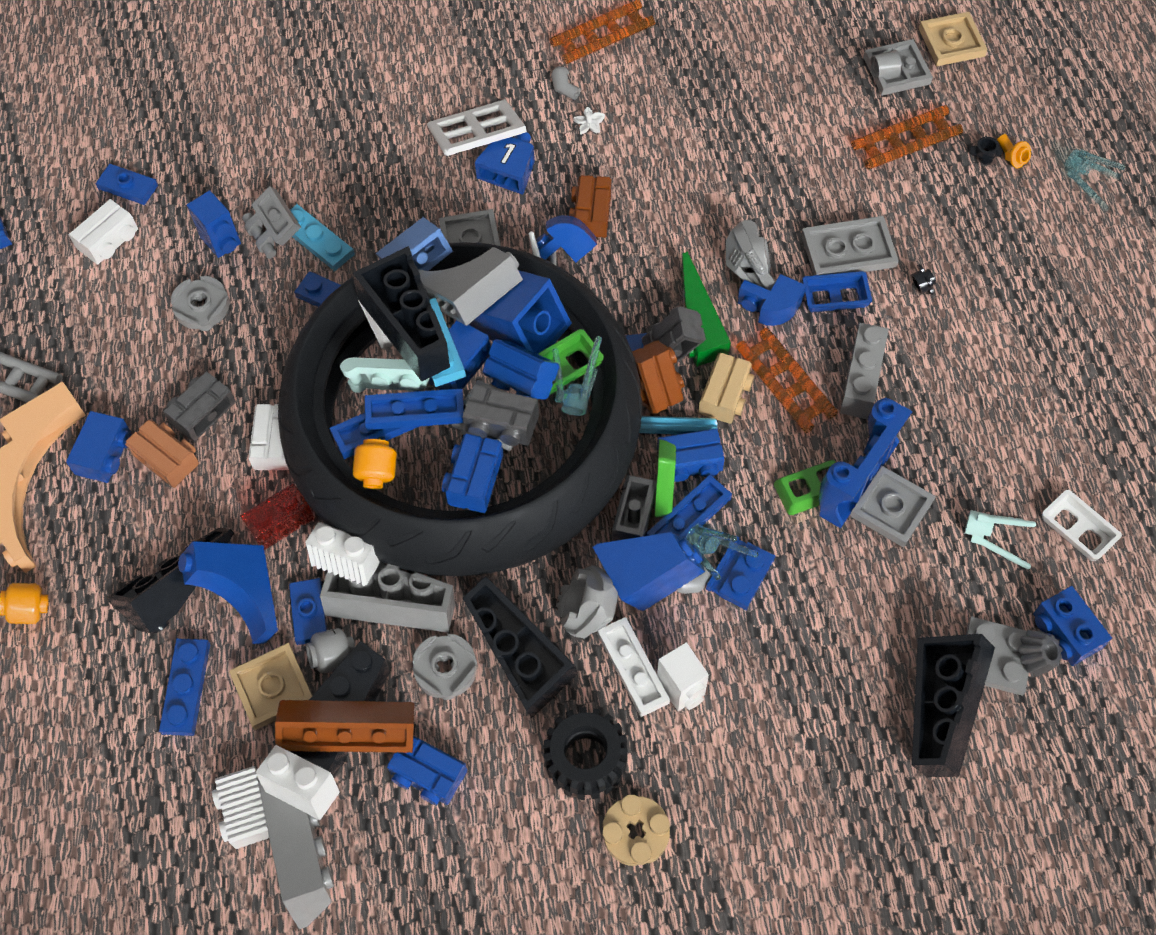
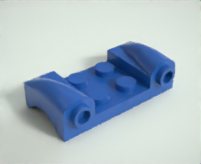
[819,398,912,529]

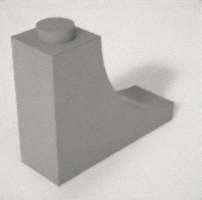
[418,247,523,326]

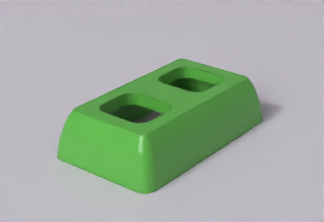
[538,329,604,395]
[655,439,676,517]
[774,460,836,515]

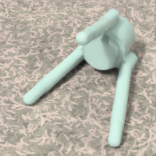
[964,510,1036,569]

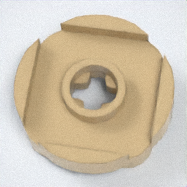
[603,795,670,866]

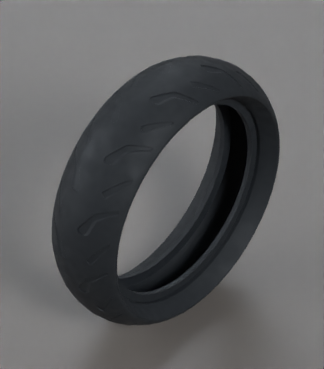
[278,242,642,576]

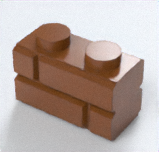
[569,175,612,238]
[632,341,685,414]

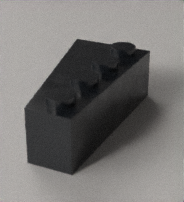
[352,246,450,382]
[463,576,578,719]
[912,634,995,777]
[272,641,390,779]

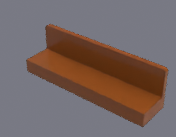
[275,700,415,753]

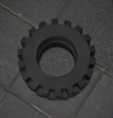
[543,707,628,800]

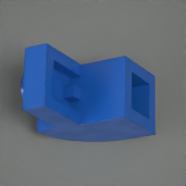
[532,215,597,263]
[737,274,806,326]

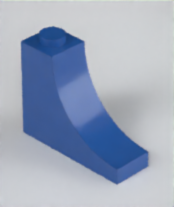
[178,541,278,644]

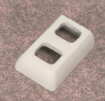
[1042,490,1122,561]

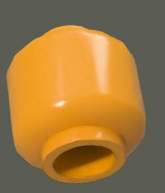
[353,439,397,489]
[0,583,49,624]

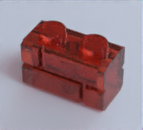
[240,483,315,550]

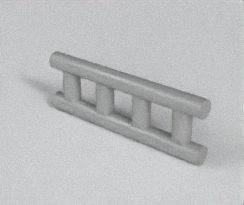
[0,352,63,403]

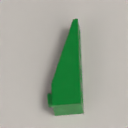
[681,252,731,367]

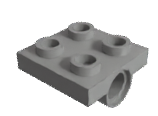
[863,39,933,96]

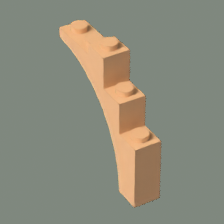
[0,381,86,573]

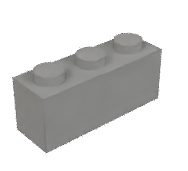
[839,323,889,419]

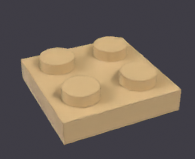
[919,12,988,66]
[229,643,313,730]

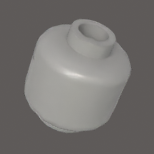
[306,628,355,674]

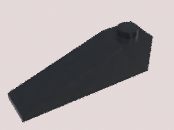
[107,528,234,634]

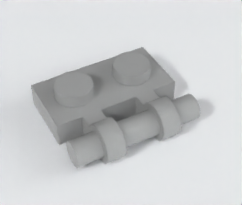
[242,186,301,259]

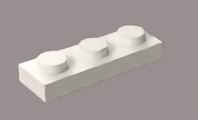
[597,617,670,717]

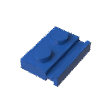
[706,535,776,610]

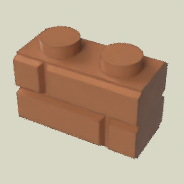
[125,420,199,488]

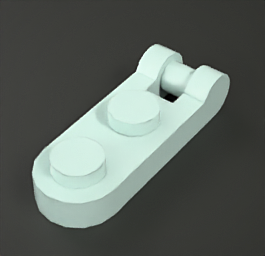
[340,357,430,393]

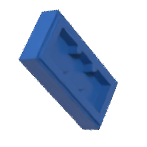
[95,164,158,205]
[289,578,327,645]

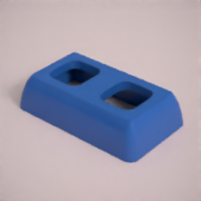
[803,271,872,313]

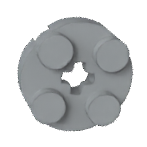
[171,276,230,331]
[413,634,478,700]

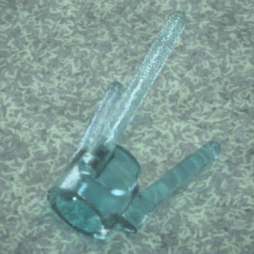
[1064,148,1126,211]
[552,336,602,416]
[686,524,759,580]

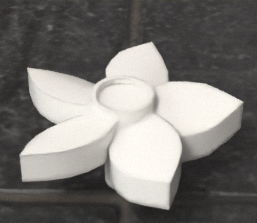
[573,107,605,135]

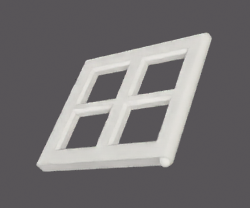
[427,99,527,156]

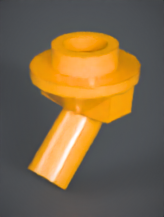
[997,134,1031,168]

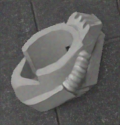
[726,220,776,291]
[555,565,618,639]

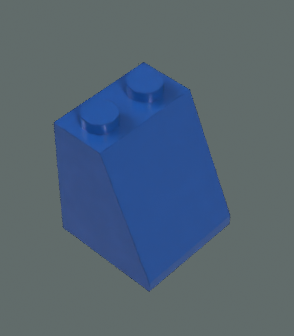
[469,270,572,354]
[593,532,705,611]

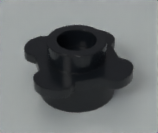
[969,137,1003,165]
[911,264,936,295]

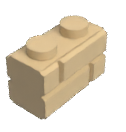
[698,353,755,424]

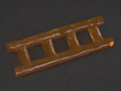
[549,0,655,64]
[851,105,963,170]
[736,327,838,433]

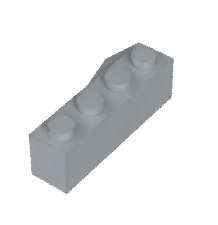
[320,562,455,633]
[257,780,335,929]

